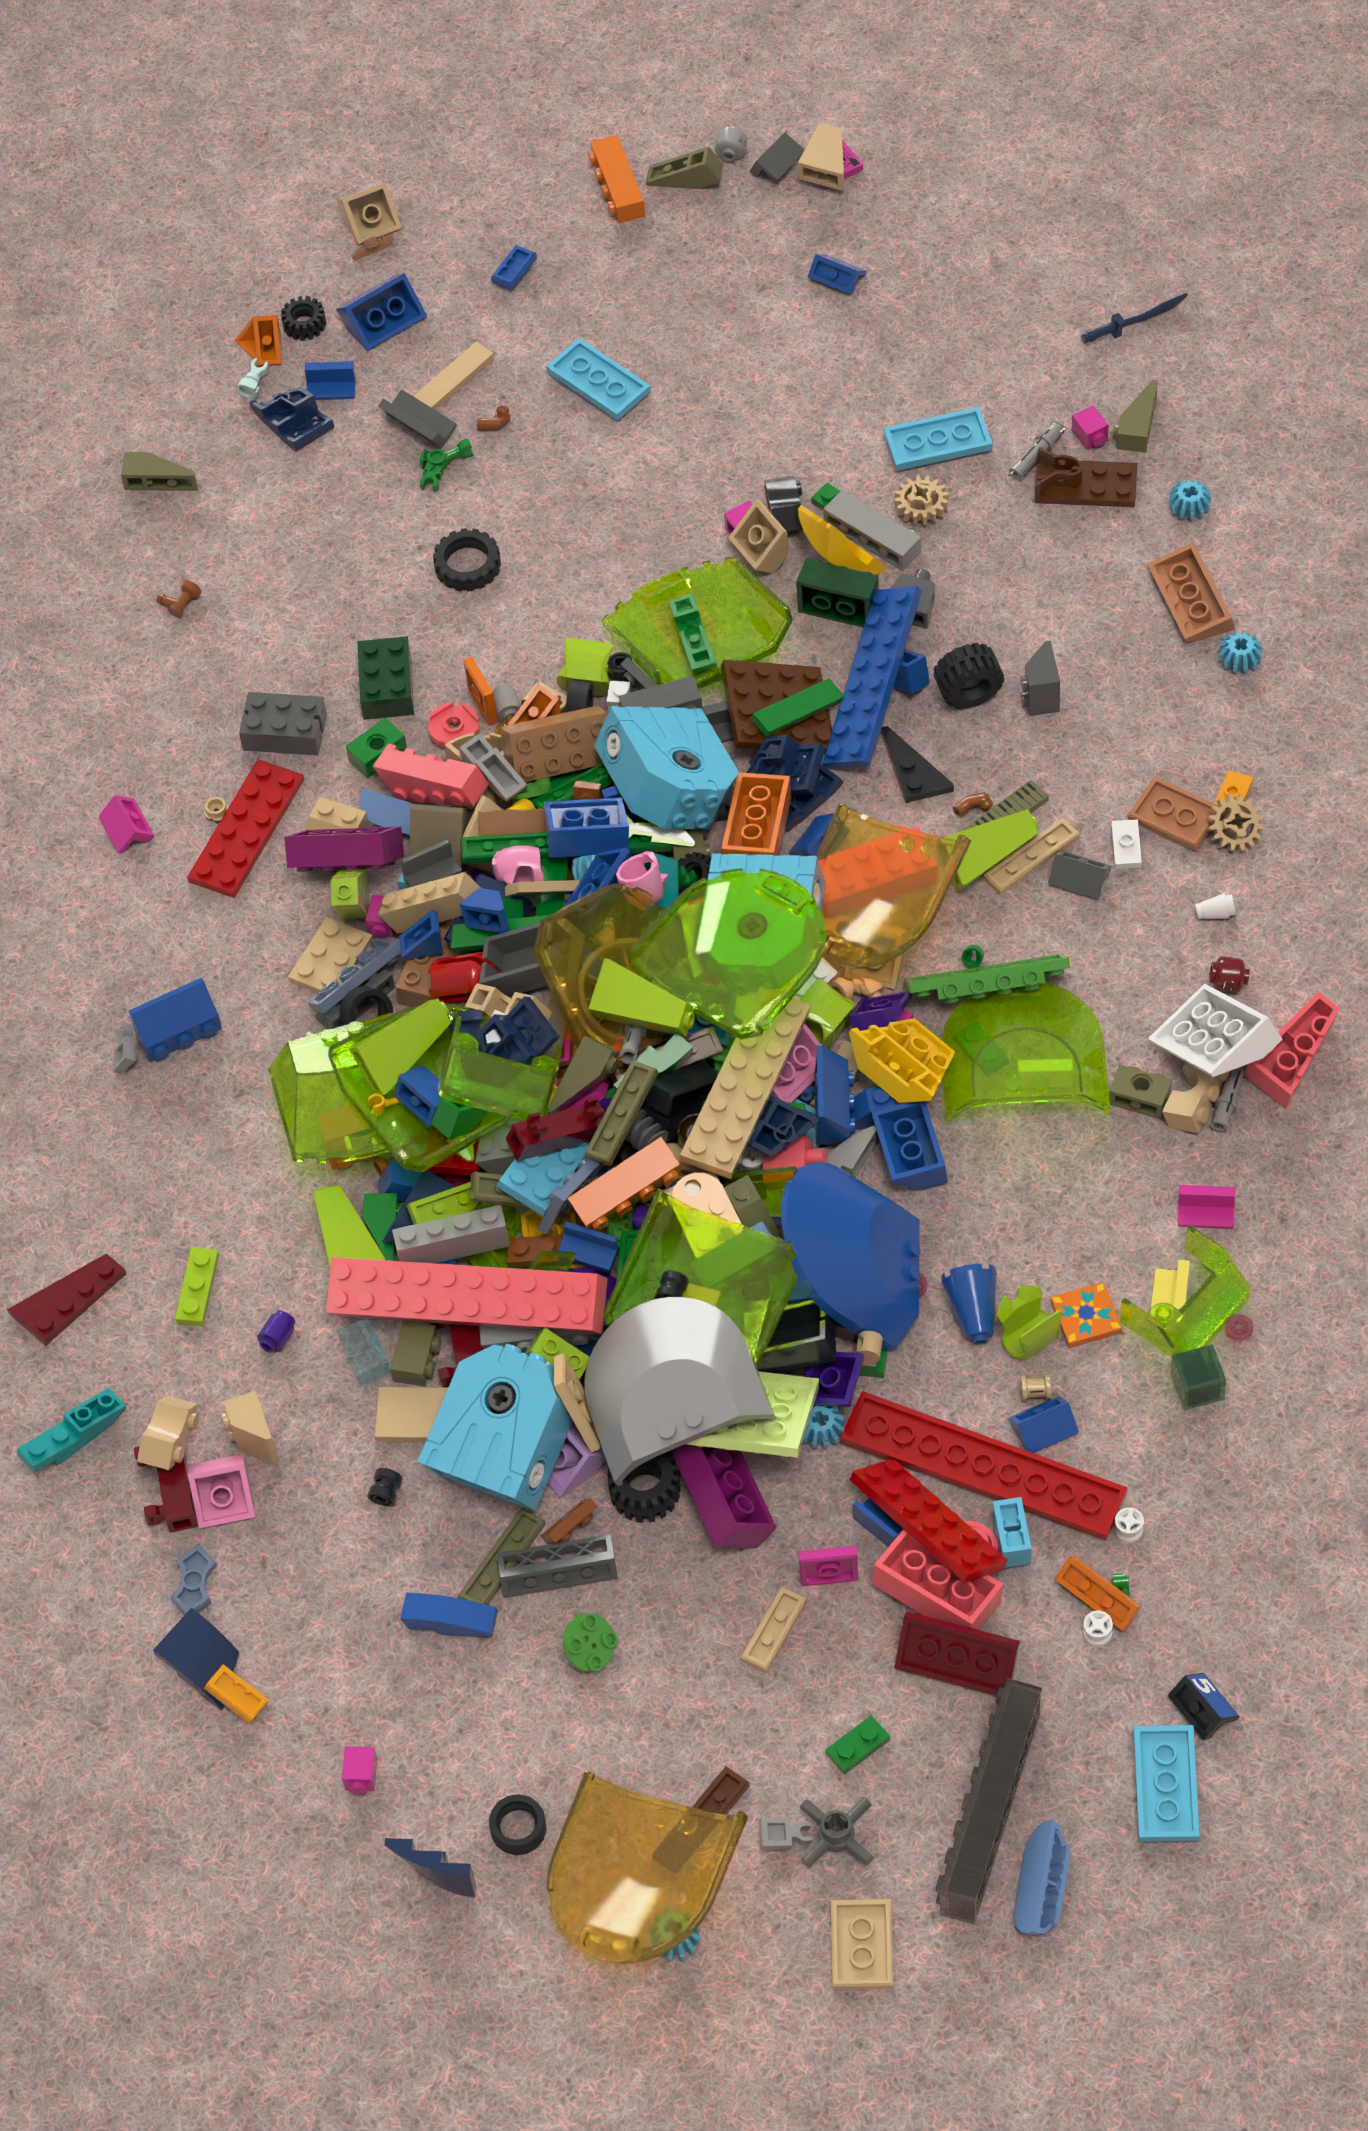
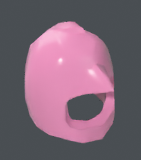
[491,846,544,885]
[616,851,668,910]

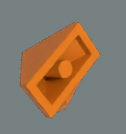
[234,315,282,366]
[508,683,561,725]

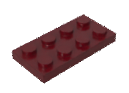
[894,1611,1020,1698]

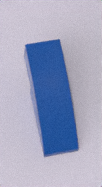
[400,1593,498,1636]

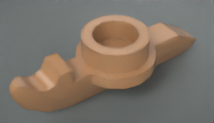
[352,233,393,260]

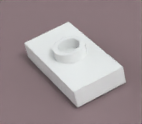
[1111,820,1142,869]

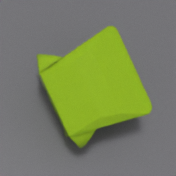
[556,638,613,696]
[799,978,855,1048]
[997,1285,1063,1360]

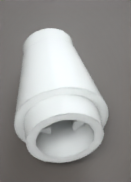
[1196,893,1236,919]

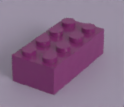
[284,826,404,872]
[672,1444,777,1548]

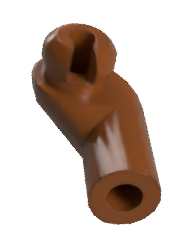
[477,406,511,430]
[953,792,993,817]

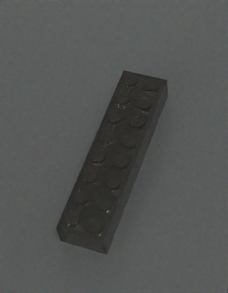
[936,1678,1042,1925]

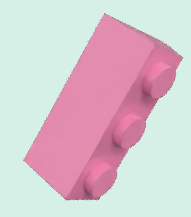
[771,1023,821,1103]

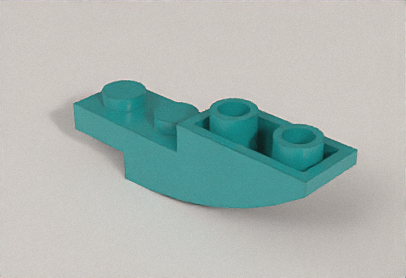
[17,1388,126,1473]

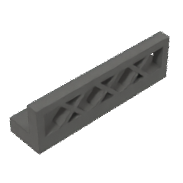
[497,1534,618,1598]

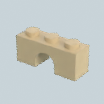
[465,983,552,1023]
[1162,1063,1229,1133]

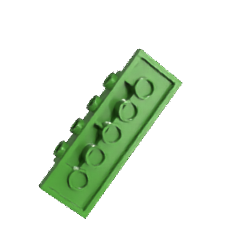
[904,954,1070,1003]

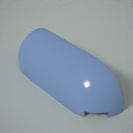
[360,788,413,835]
[1014,1819,1070,1935]

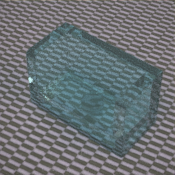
[337,1318,391,1387]

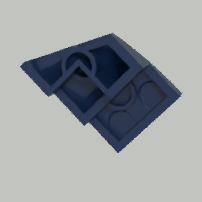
[249,387,335,450]
[735,735,825,795]
[785,764,844,830]
[477,996,560,1091]
[748,1095,820,1157]
[382,1168,455,1244]
[153,1608,239,1711]
[384,1838,476,1897]

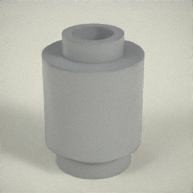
[493,684,521,723]

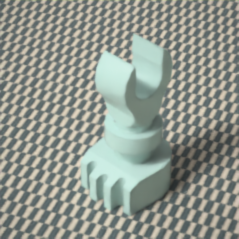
[237,358,268,399]

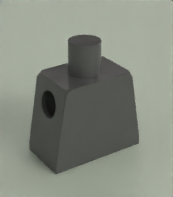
[891,569,935,629]

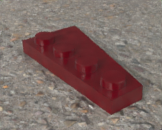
[7,1253,126,1346]

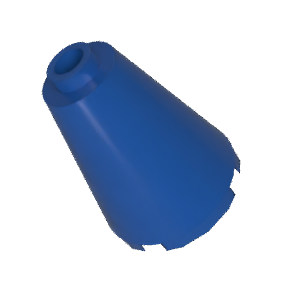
[941,1264,997,1345]

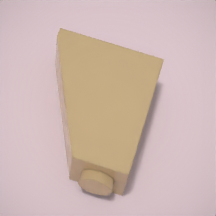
[798,123,845,191]

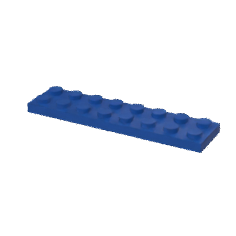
[822,585,922,769]

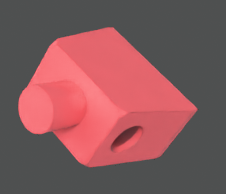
[763,1135,828,1189]

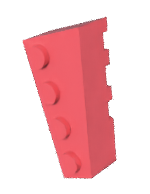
[373,744,489,807]
[1244,992,1340,1109]

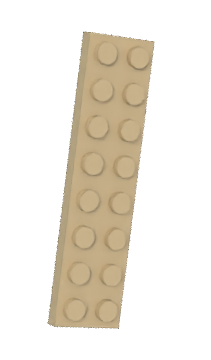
[679,987,811,1179]

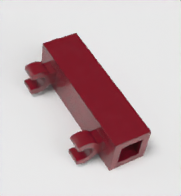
[506,1097,606,1161]
[430,1323,484,1388]
[134,1446,198,1533]

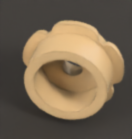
[204,797,229,821]

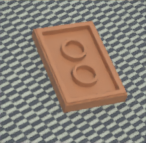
[1128,776,1222,851]

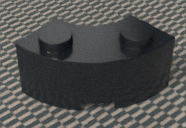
[764,476,806,532]

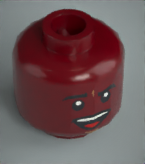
[1209,956,1250,993]

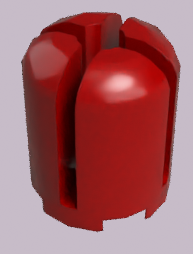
[428,952,502,1004]

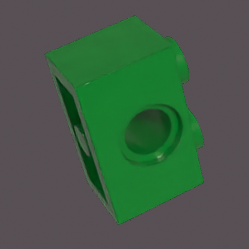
[346,718,407,779]

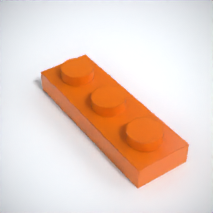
[1054,1555,1142,1631]

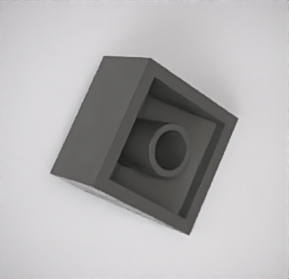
[1020,641,1060,716]

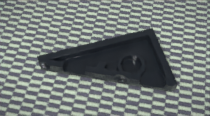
[881,726,954,803]

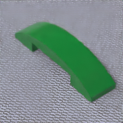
[669,593,717,673]

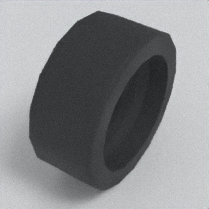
[566,681,593,712]
[340,986,393,1038]
[489,1794,547,1855]

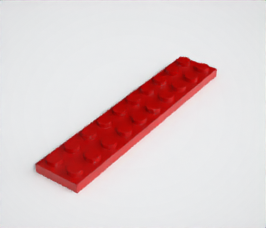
[840,1391,1128,1541]

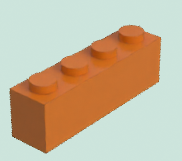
[588,134,646,224]

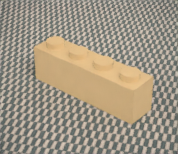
[378,872,481,934]

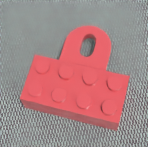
[872,1521,1004,1630]

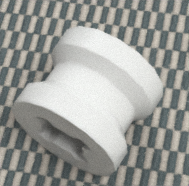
[739,1147,763,1171]
[1115,1507,1144,1543]
[1083,1611,1113,1647]

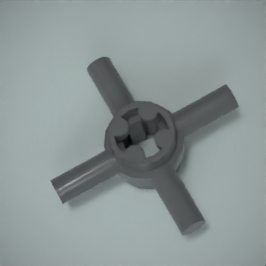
[800,1797,874,1868]

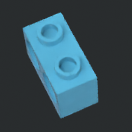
[992,1497,1032,1568]

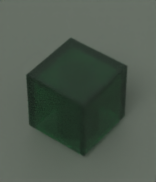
[1171,1344,1226,1411]

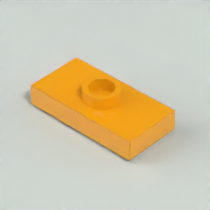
[1214,770,1253,822]
[204,1664,269,1724]

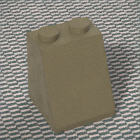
[410,804,471,873]

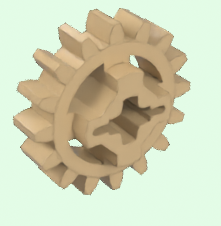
[894,476,949,525]
[1206,794,1265,852]

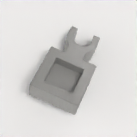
[114,1022,138,1073]
[759,1817,813,1850]

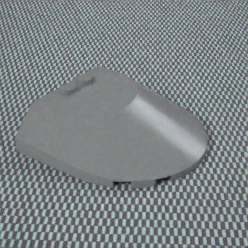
[585,1297,776,1487]

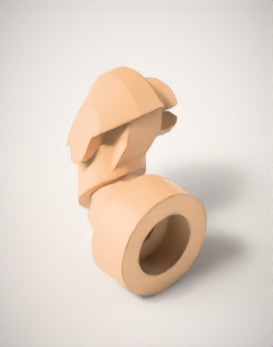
[828,976,884,1000]

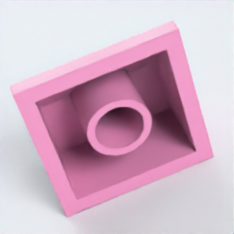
[188,1454,255,1529]

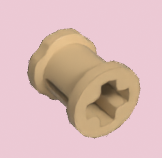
[1021,1374,1051,1401]

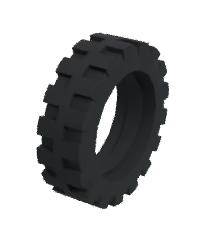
[433,528,501,592]

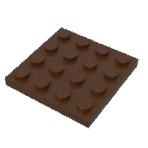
[721,659,832,754]

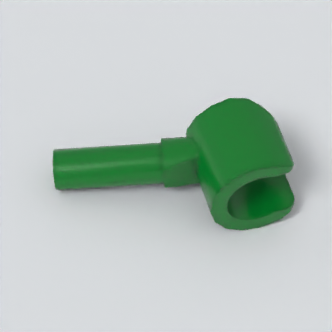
[1112,1573,1131,1598]

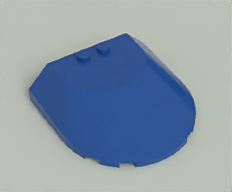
[781,1162,921,1351]

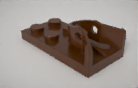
[1035,447,1138,507]

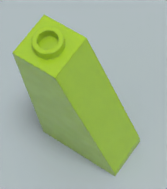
[937,809,1038,893]
[331,867,370,921]
[588,958,695,1037]
[348,999,451,1095]
[313,1185,385,1269]

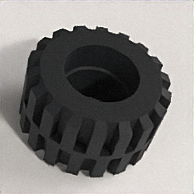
[933,643,1005,709]
[607,1452,681,1523]

